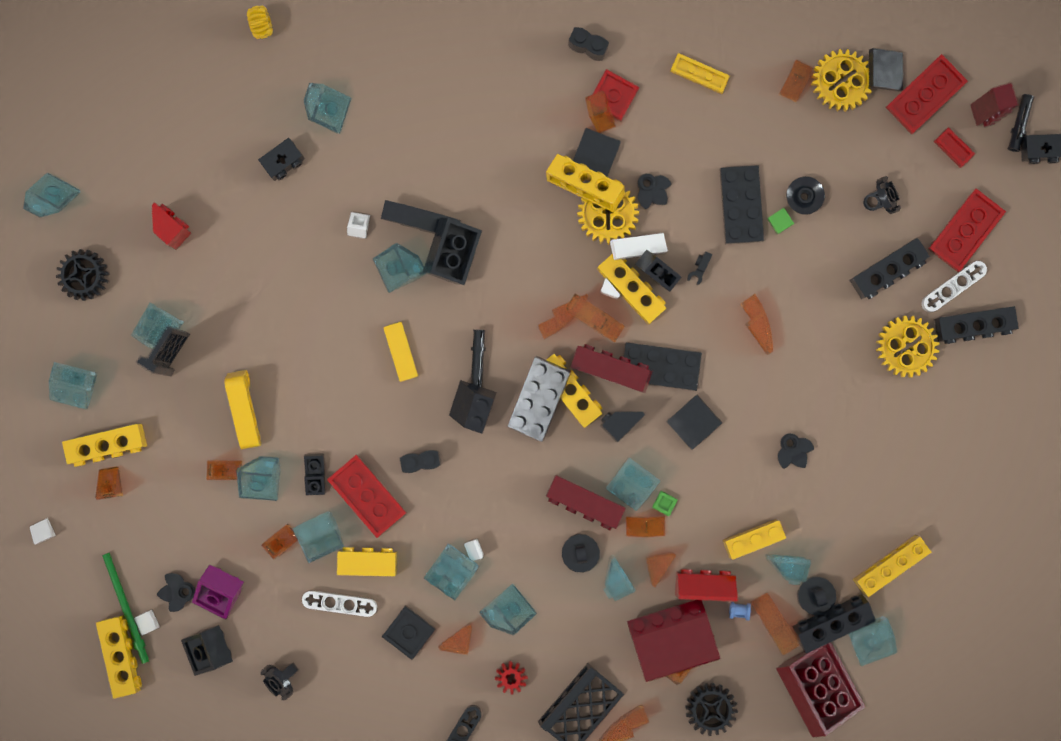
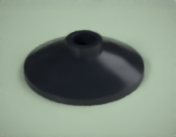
[786,176,825,215]

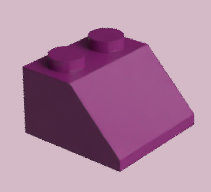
[192,564,244,620]

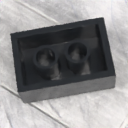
[423,218,482,285]

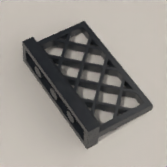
[136,326,190,376]
[538,663,624,741]

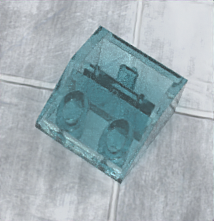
[131,302,184,349]
[49,362,98,410]
[605,457,660,511]
[292,511,344,563]
[424,543,479,600]

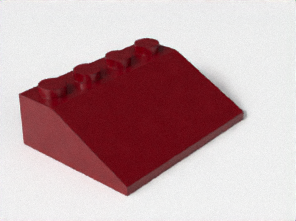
[627,600,721,682]
[776,642,865,737]

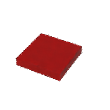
[588,69,639,121]

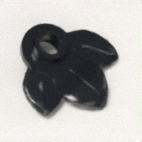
[637,174,672,209]
[778,433,814,469]
[157,573,195,612]

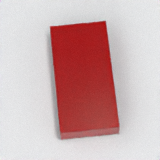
[933,127,975,168]

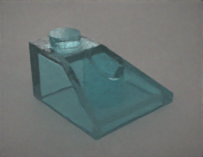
[304,83,351,134]
[23,173,80,217]
[373,243,426,293]
[236,456,280,501]
[766,554,811,585]
[603,555,636,601]
[479,584,537,635]
[849,616,897,666]

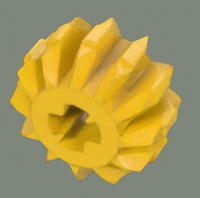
[247,5,273,39]

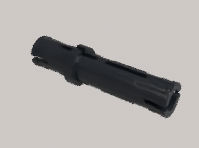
[1008,94,1034,152]
[471,330,486,387]

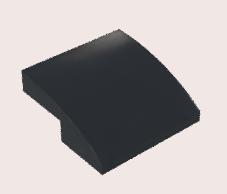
[666,394,723,450]

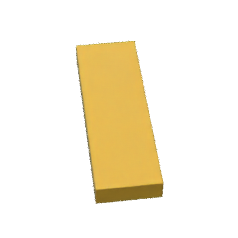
[670,53,730,94]
[383,322,419,382]

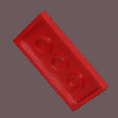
[885,54,968,134]
[928,188,1006,272]
[327,454,407,538]

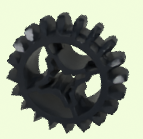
[56,249,109,301]
[685,682,738,736]

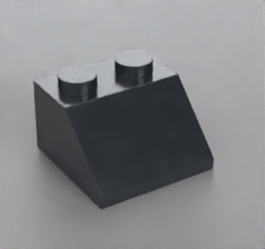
[449,380,497,434]
[600,412,646,442]
[181,625,233,676]

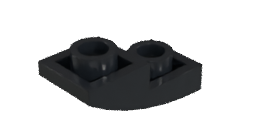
[304,453,325,495]

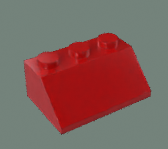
[675,569,738,601]

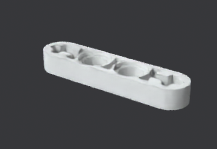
[921,261,987,312]
[302,590,377,617]

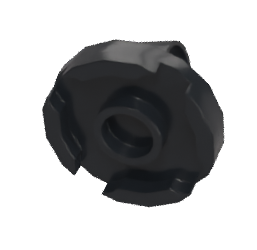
[863,176,901,214]
[562,534,600,573]
[797,576,836,615]
[260,663,299,701]

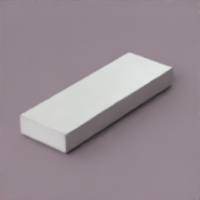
[610,233,668,260]

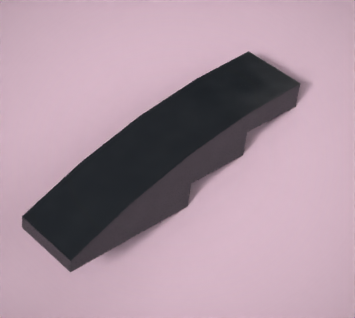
[381,200,461,234]

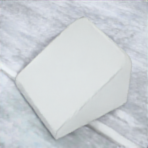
[347,212,370,238]
[600,278,620,299]
[30,518,56,545]
[464,539,484,561]
[134,610,160,635]

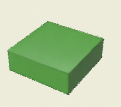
[767,208,794,235]
[652,491,678,516]

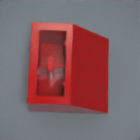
[152,202,191,250]

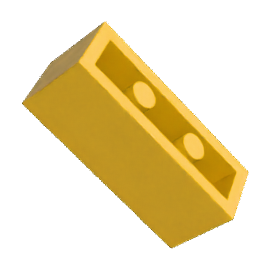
[722,519,786,560]
[337,547,397,576]

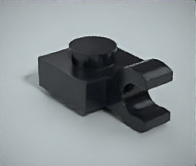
[687,251,713,285]

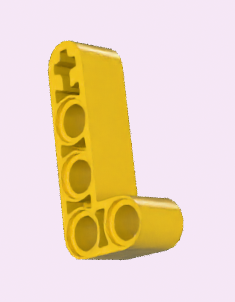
[224,370,261,450]

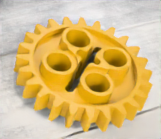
[811,49,872,112]
[577,188,639,245]
[876,316,940,378]

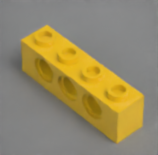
[546,154,625,213]
[597,254,666,325]
[547,354,603,428]
[62,424,147,467]
[853,535,932,597]
[96,615,142,699]

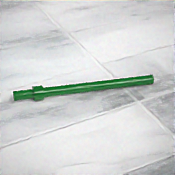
[102,553,149,664]

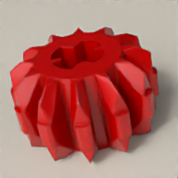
[495,661,528,695]

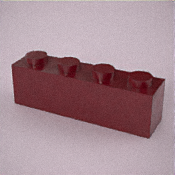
[970,82,1018,128]
[571,344,653,393]
[546,475,626,531]

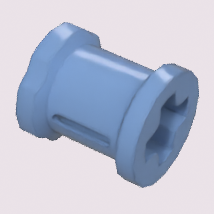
[729,602,751,621]

